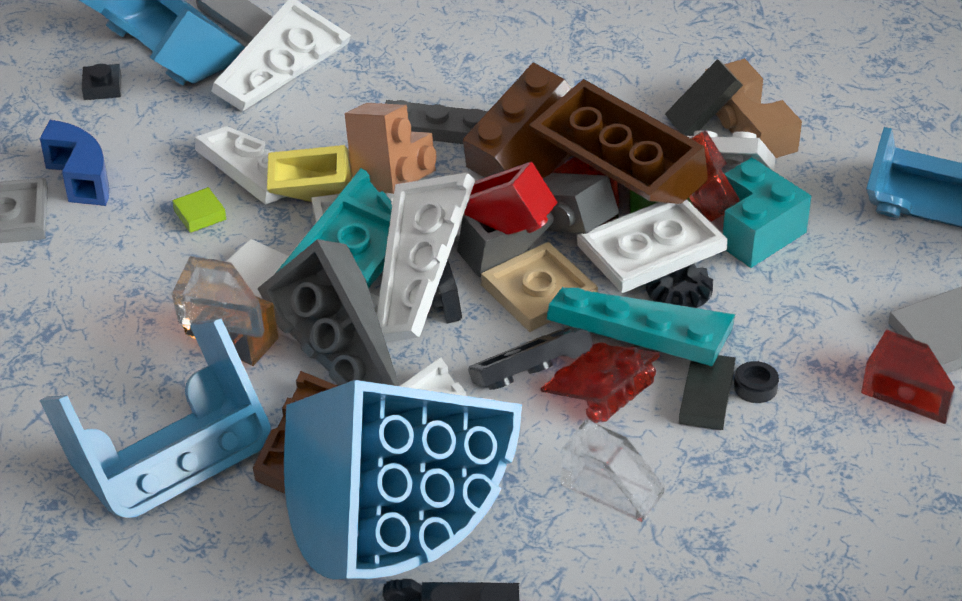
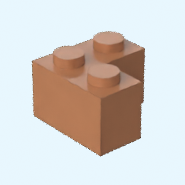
[344,103,437,194]

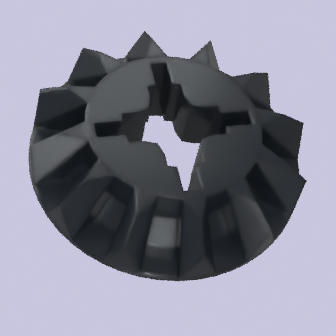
[646,263,713,308]

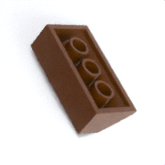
[529,79,708,204]

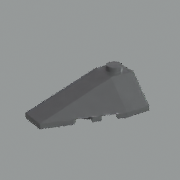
[257,239,400,386]

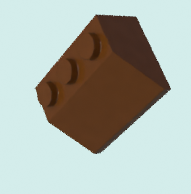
[463,62,572,178]

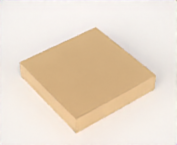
[481,242,598,332]

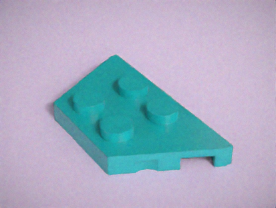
[276,168,392,289]

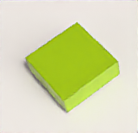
[172,187,227,233]

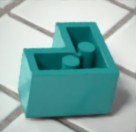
[721,157,812,268]

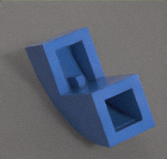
[40,120,110,206]

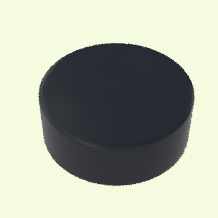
[734,361,779,403]

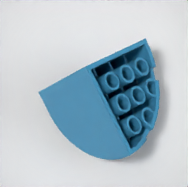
[284,380,522,580]

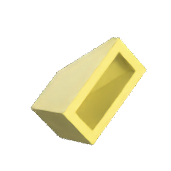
[267,145,352,202]

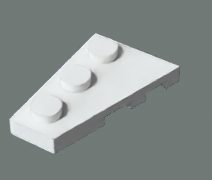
[195,126,286,205]

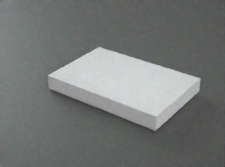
[577,199,727,293]

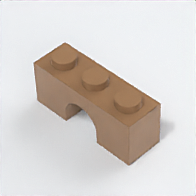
[705,58,802,158]

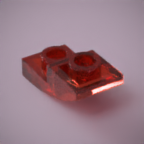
[689,130,740,222]

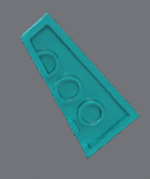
[546,287,736,366]

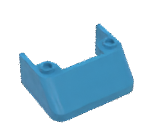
[79,0,246,86]
[866,127,962,228]
[39,318,271,518]

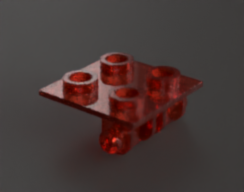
[540,342,660,423]

